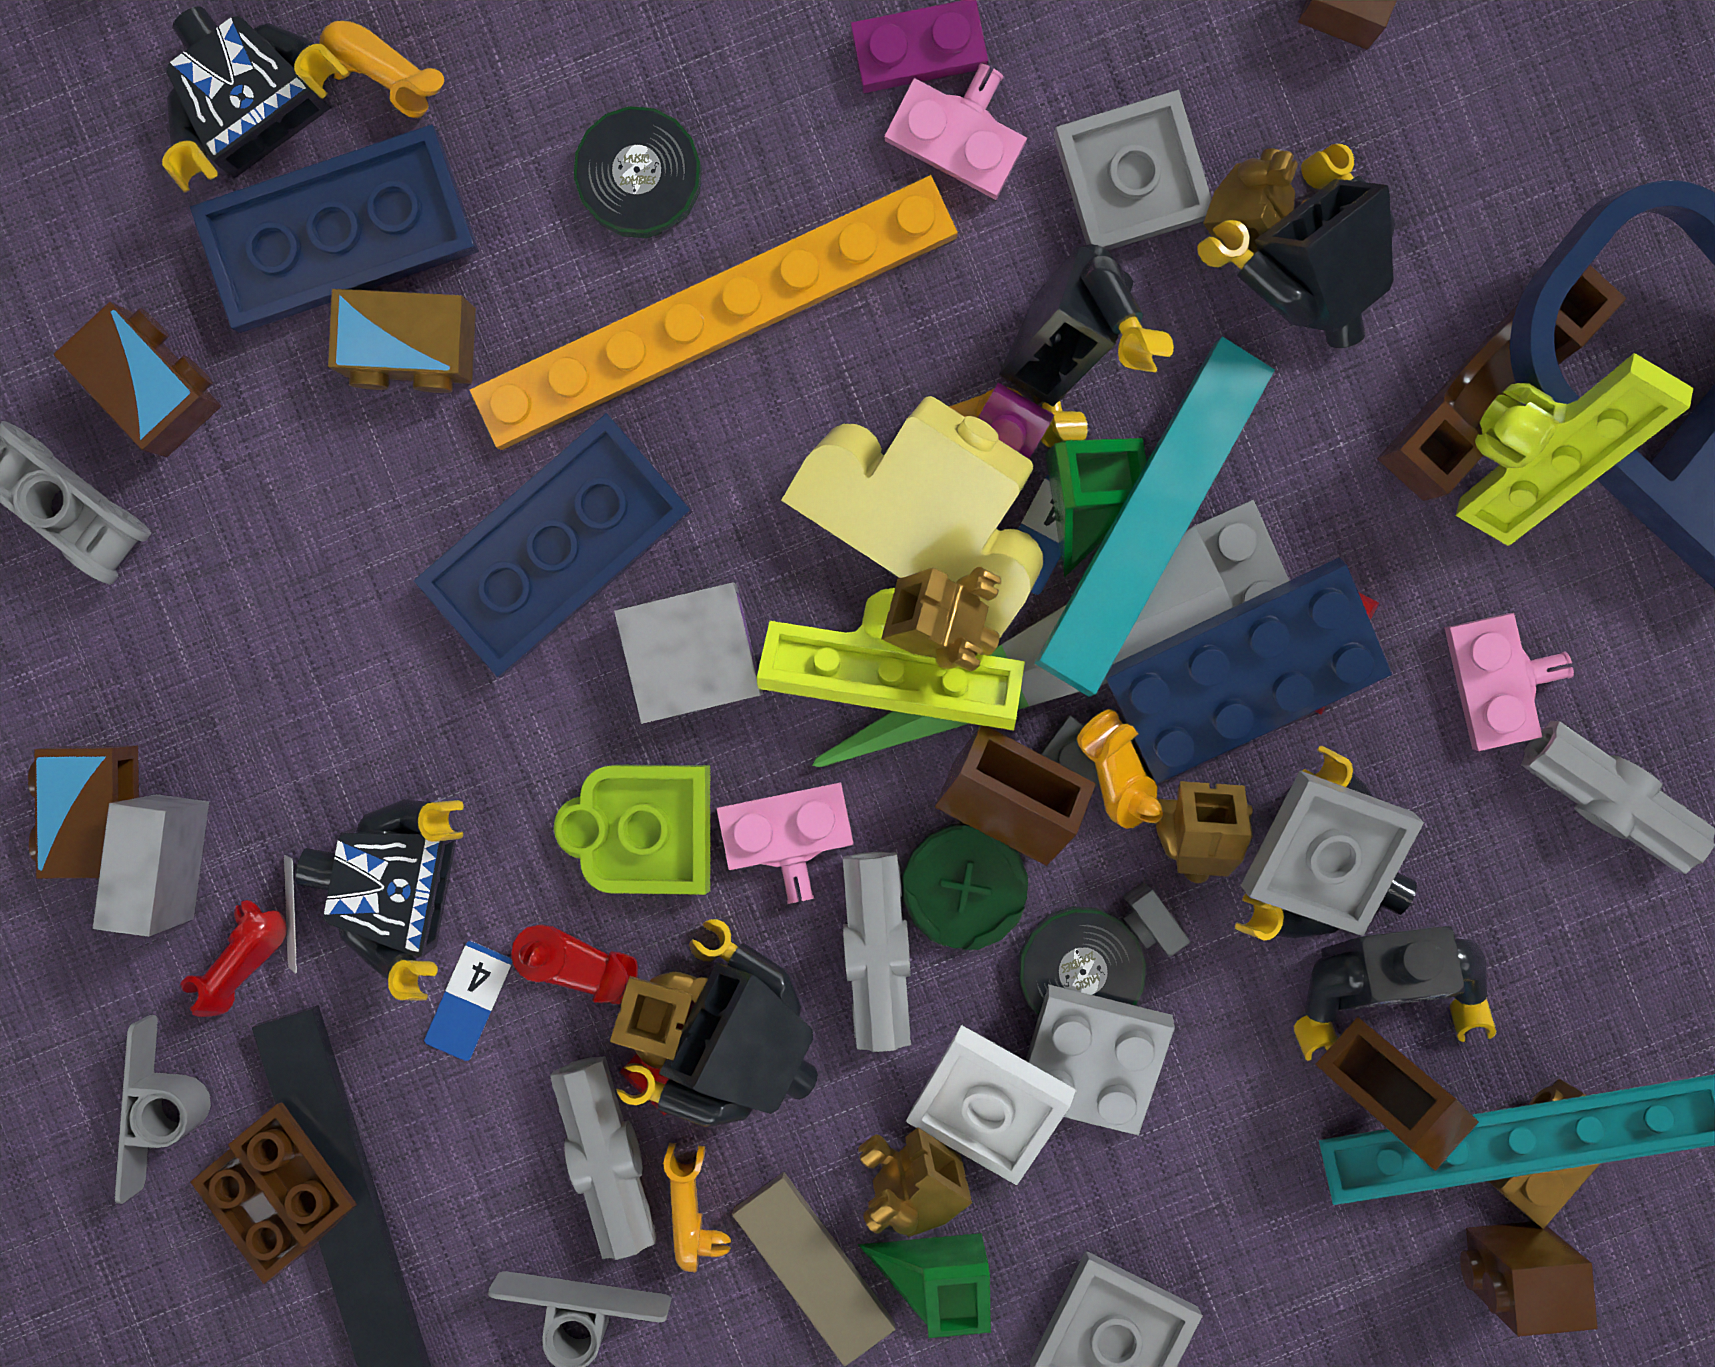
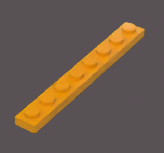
[470,175,958,450]

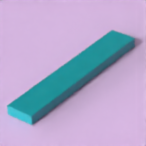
[1034,336,1275,697]
[1318,1074,1715,1205]

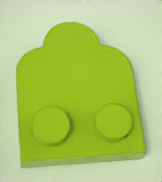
[554,765,710,895]

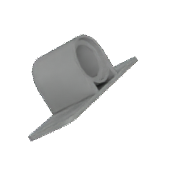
[115,1015,211,1204]
[488,1271,672,1367]

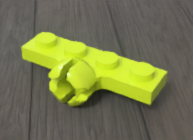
[1455,353,1693,546]
[757,588,1025,731]

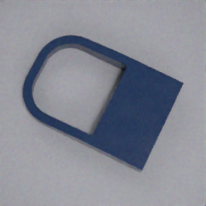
[1510,180,1715,589]

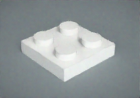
[906,1025,1076,1185]

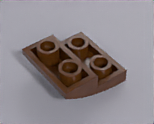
[190,1102,357,1284]

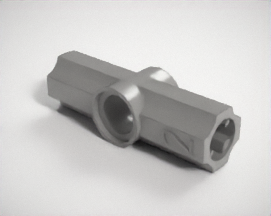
[1521,721,1715,874]
[843,852,911,1052]
[550,1056,657,1260]

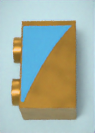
[328,289,476,393]

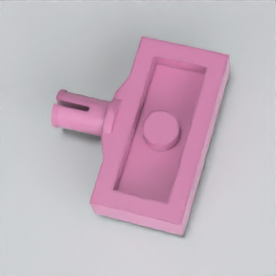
[884,63,1027,200]
[1444,613,1574,751]
[717,783,854,904]

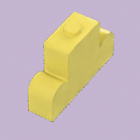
[781,396,1043,637]

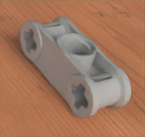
[0,421,151,585]

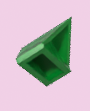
[1045,438,1147,578]
[858,1233,991,1338]

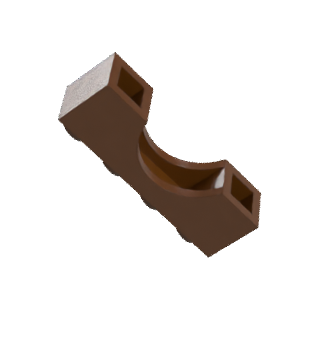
[1377,265,1627,501]

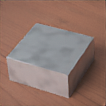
[614,582,763,724]
[93,794,209,937]

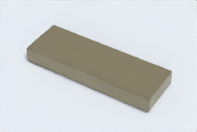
[732,1172,895,1367]

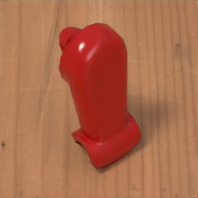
[180,900,287,1017]
[511,924,638,1004]

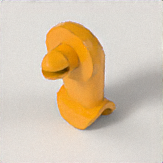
[319,21,444,118]
[1077,709,1163,829]
[663,1143,731,1272]

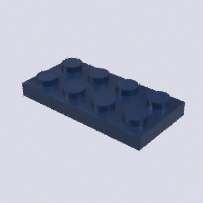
[190,124,479,333]
[413,413,693,677]
[1105,557,1392,784]

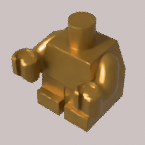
[1203,148,1309,262]
[881,567,1001,671]
[1155,781,1253,883]
[610,972,708,1070]
[858,1127,972,1237]

